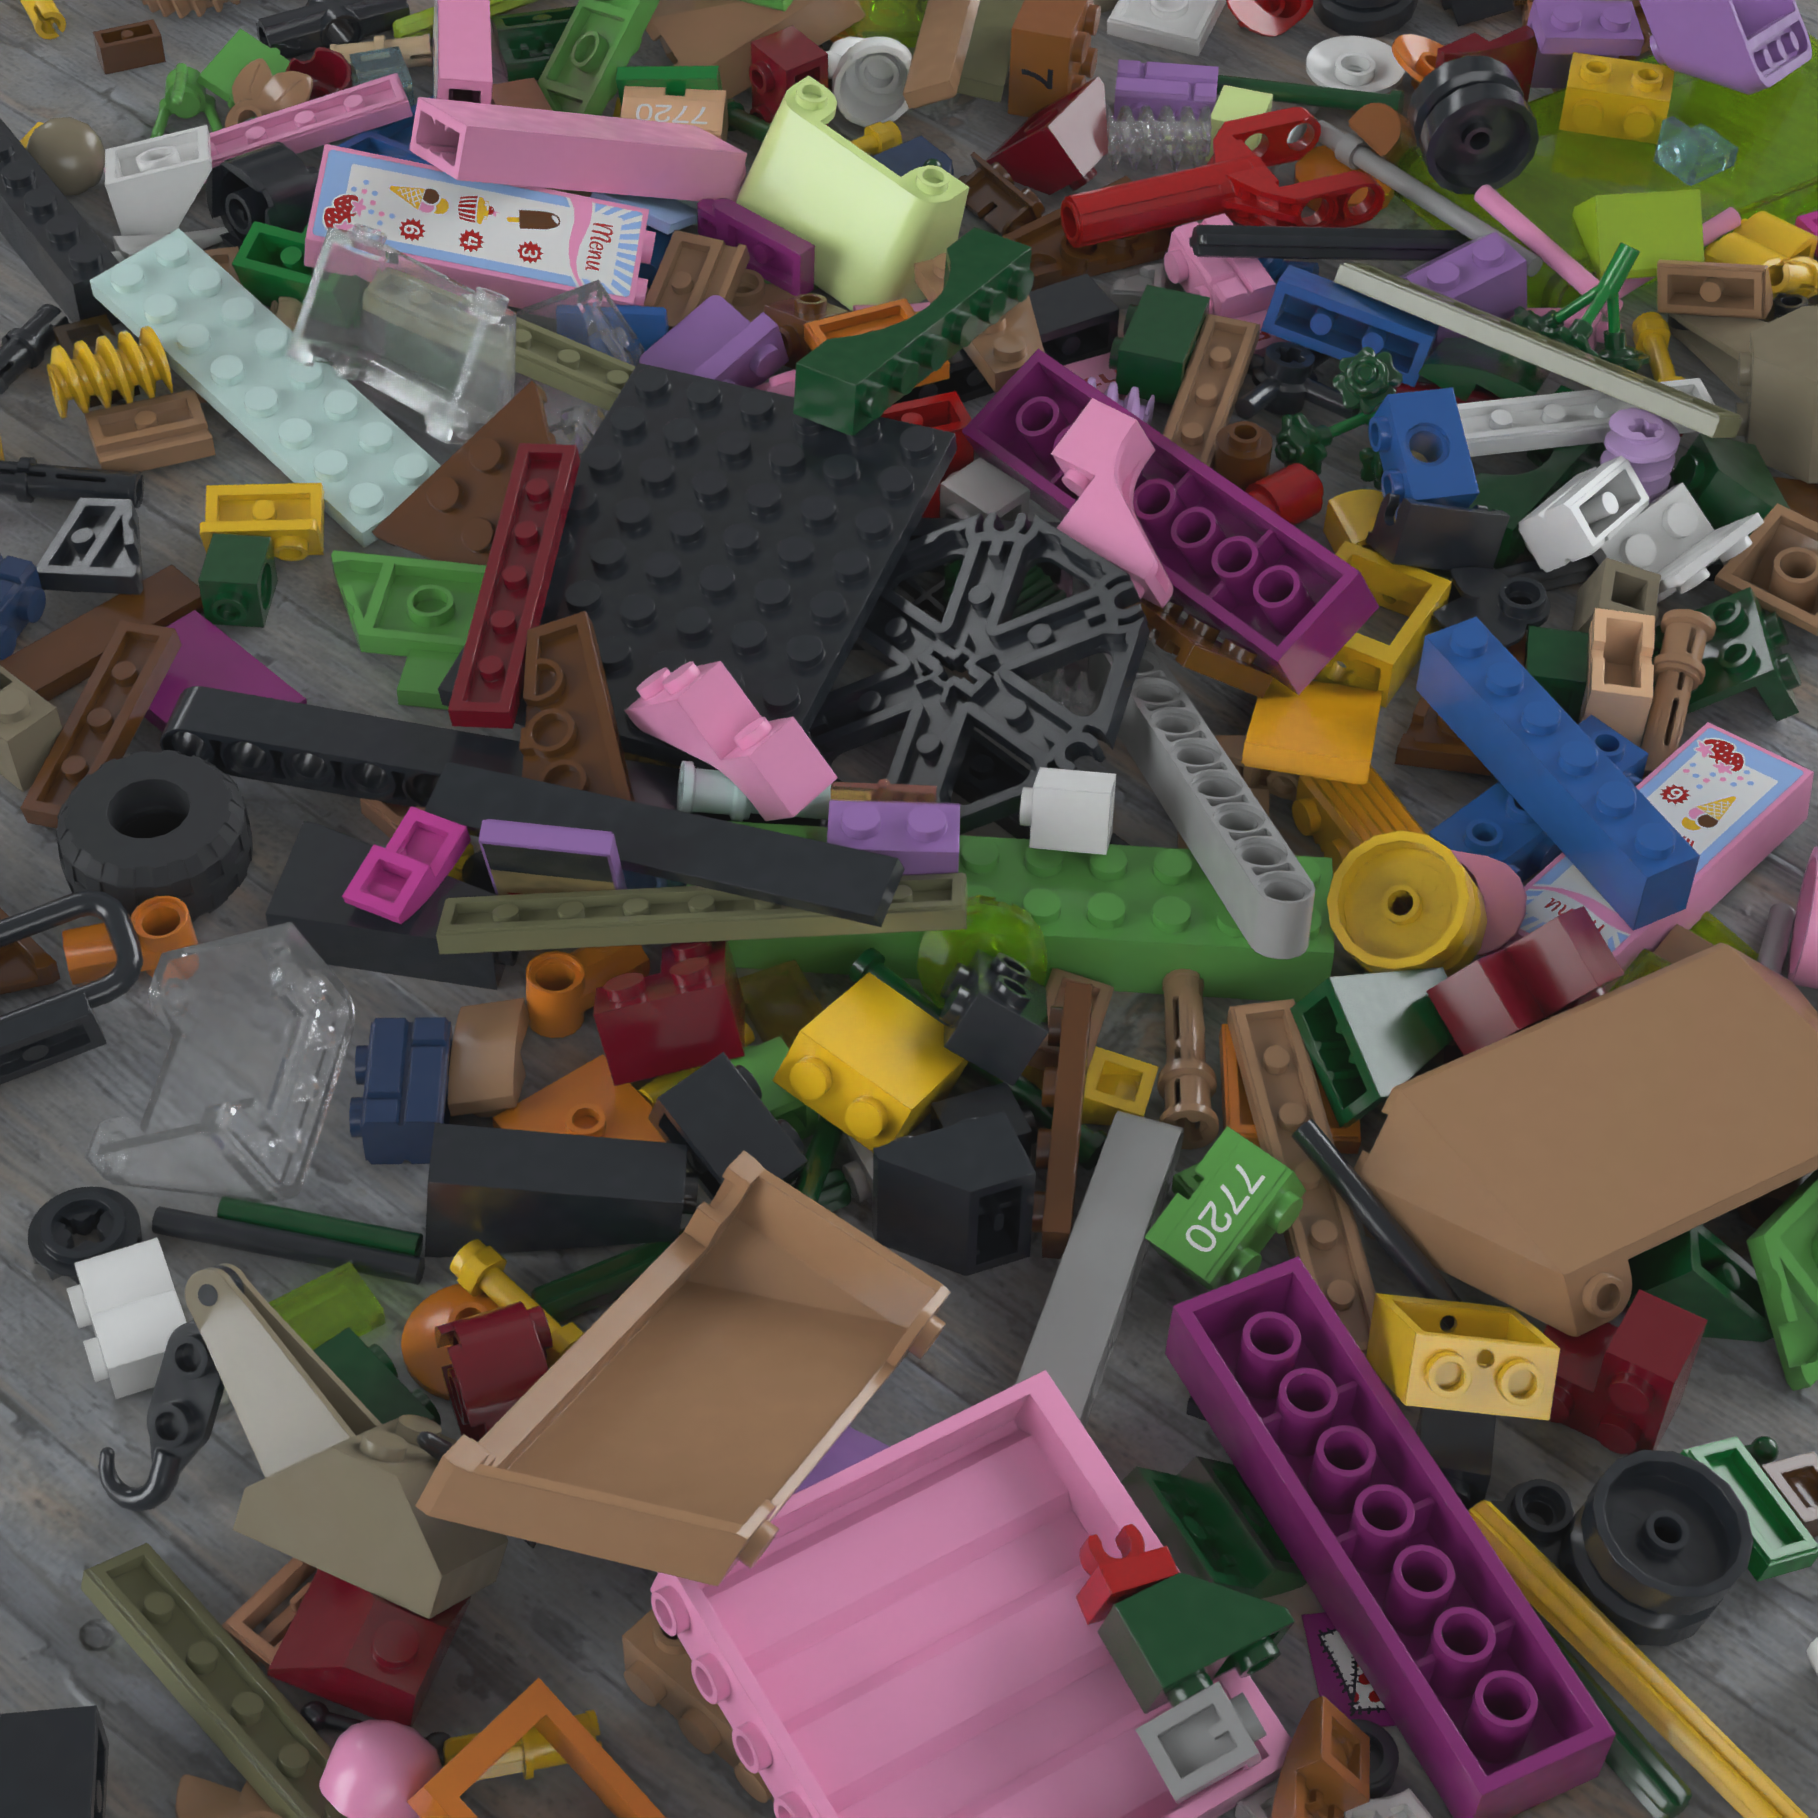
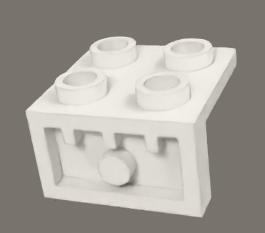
[1592,482,1764,603]

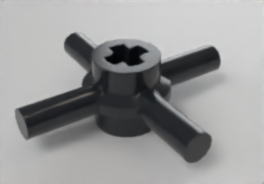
[1235,342,1360,420]

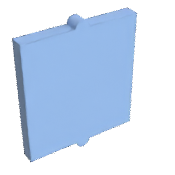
[590,192,697,235]

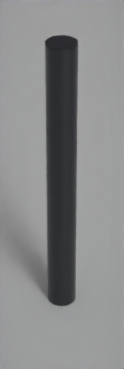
[1291,1119,1463,1329]
[152,1206,425,1285]

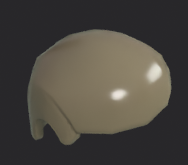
[26,117,105,196]

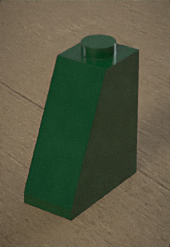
[1290,967,1454,1128]

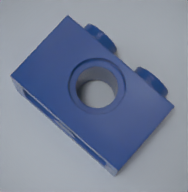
[1368,387,1480,520]

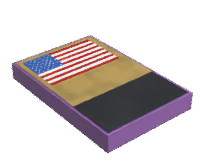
[478,819,627,895]

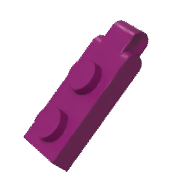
[697,198,815,296]

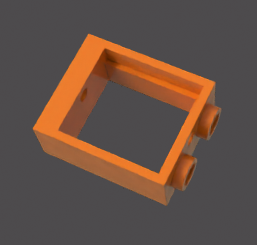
[407,1677,666,1818]

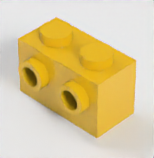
[1559,52,1675,145]

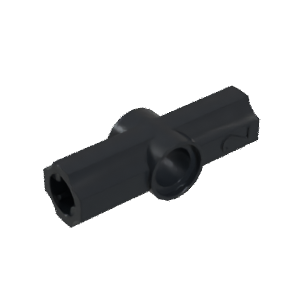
[256,0,410,59]

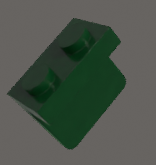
[1652,587,1801,721]

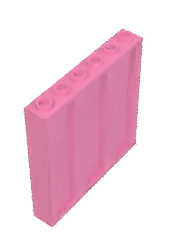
[650,1370,1292,1818]

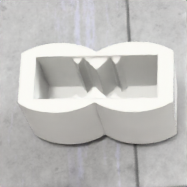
[66,1238,187,1399]

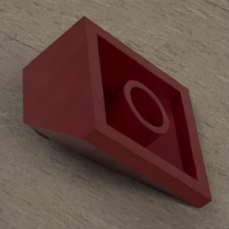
[985,76,1109,195]
[268,1569,471,1727]

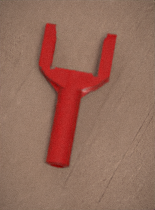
[1061,107,1385,248]

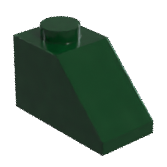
[1671,433,1790,536]
[1626,1224,1774,1342]

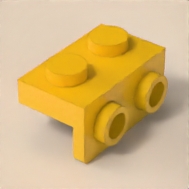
[199,483,325,561]

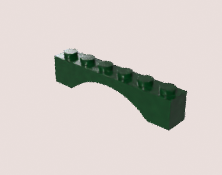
[793,227,1034,437]

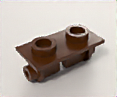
[958,152,1045,236]

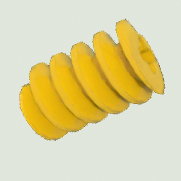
[47,326,173,419]

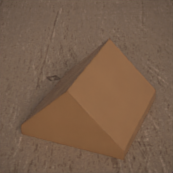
[1714,503,1818,636]

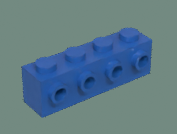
[1428,715,1649,882]

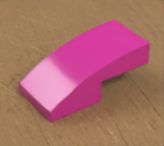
[342,806,471,924]

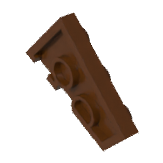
[1125,598,1274,698]

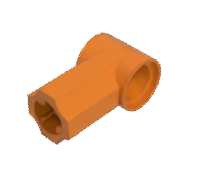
[62,896,201,985]
[526,945,650,1038]

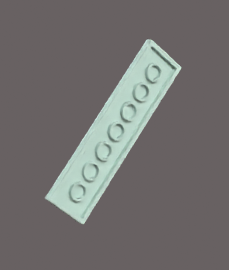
[90,228,441,548]

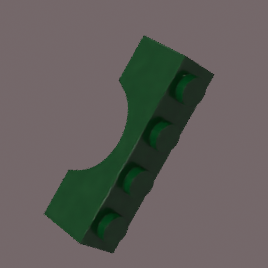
[1469,385,1607,568]

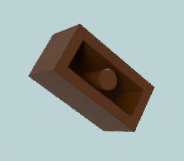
[93,19,166,75]

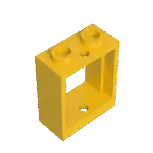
[1314,540,1452,708]
[1366,1293,1560,1421]

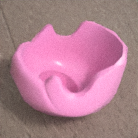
[319,1720,443,1818]

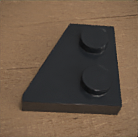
[36,497,144,595]

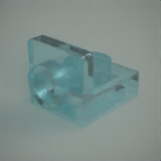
[1654,116,1738,186]

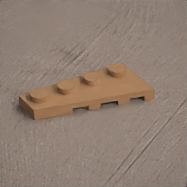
[914,240,1044,393]

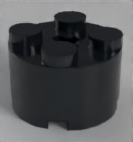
[206,142,319,249]

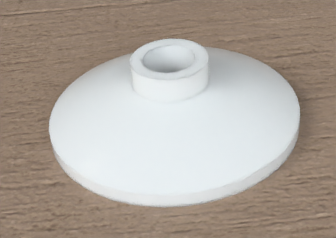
[1306,36,1405,94]

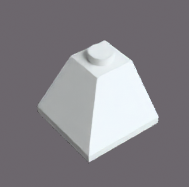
[105,125,212,236]

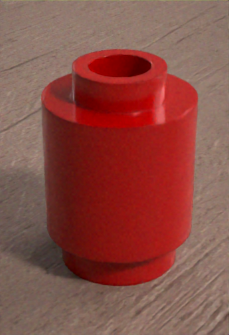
[1245,463,1324,526]

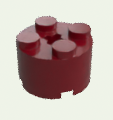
[435,1301,553,1441]

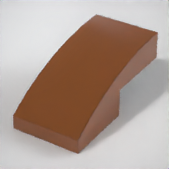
[1271,1696,1370,1818]

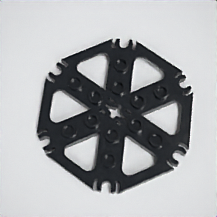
[807,512,1150,835]

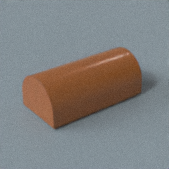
[1348,103,1418,168]

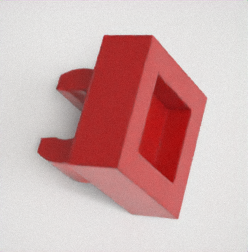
[1076,1524,1179,1625]

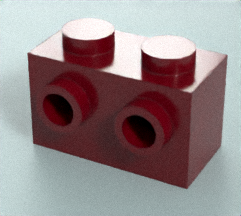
[749,25,828,126]

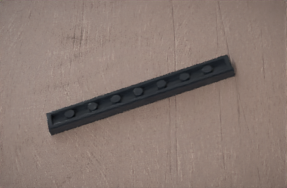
[424,761,905,927]

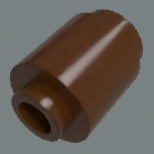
[1213,421,1273,491]

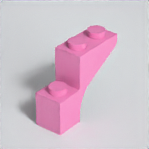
[1051,398,1173,608]
[624,661,838,821]

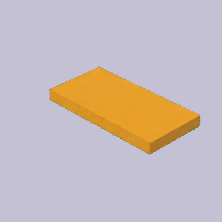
[1241,678,1383,785]

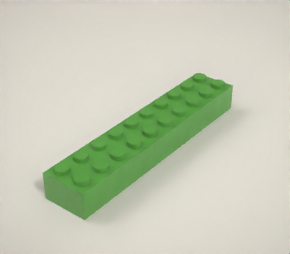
[686,821,1334,1003]

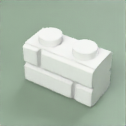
[1518,455,1650,573]

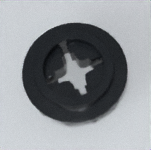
[28,1186,142,1284]

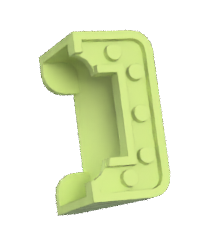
[736,76,969,311]

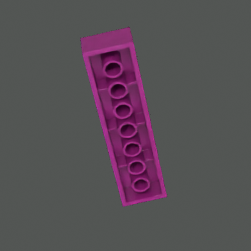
[962,348,1379,695]
[1165,1256,1616,1818]

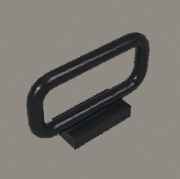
[0,890,143,1085]

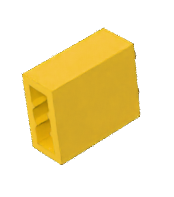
[772,972,969,1152]

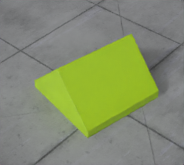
[1572,189,1705,280]

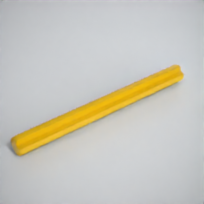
[1468,1500,1809,1818]

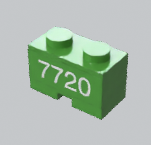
[1144,1126,1306,1291]

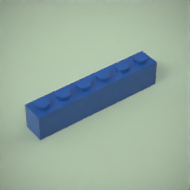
[1416,617,1700,931]

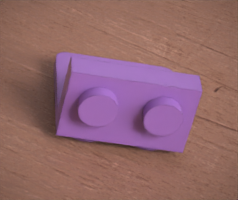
[1527,0,1645,88]
[639,295,789,388]

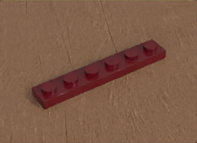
[448,443,580,729]

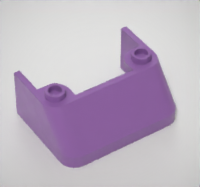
[1639,0,1812,95]

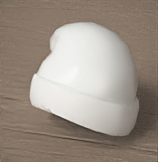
[825,36,913,127]

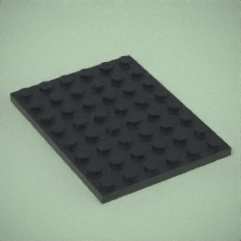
[438,363,957,770]

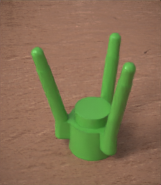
[150,63,223,138]

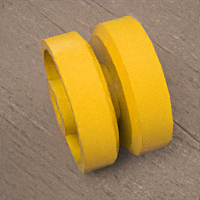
[1327,830,1487,977]

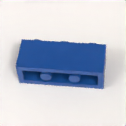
[1261,265,1440,387]

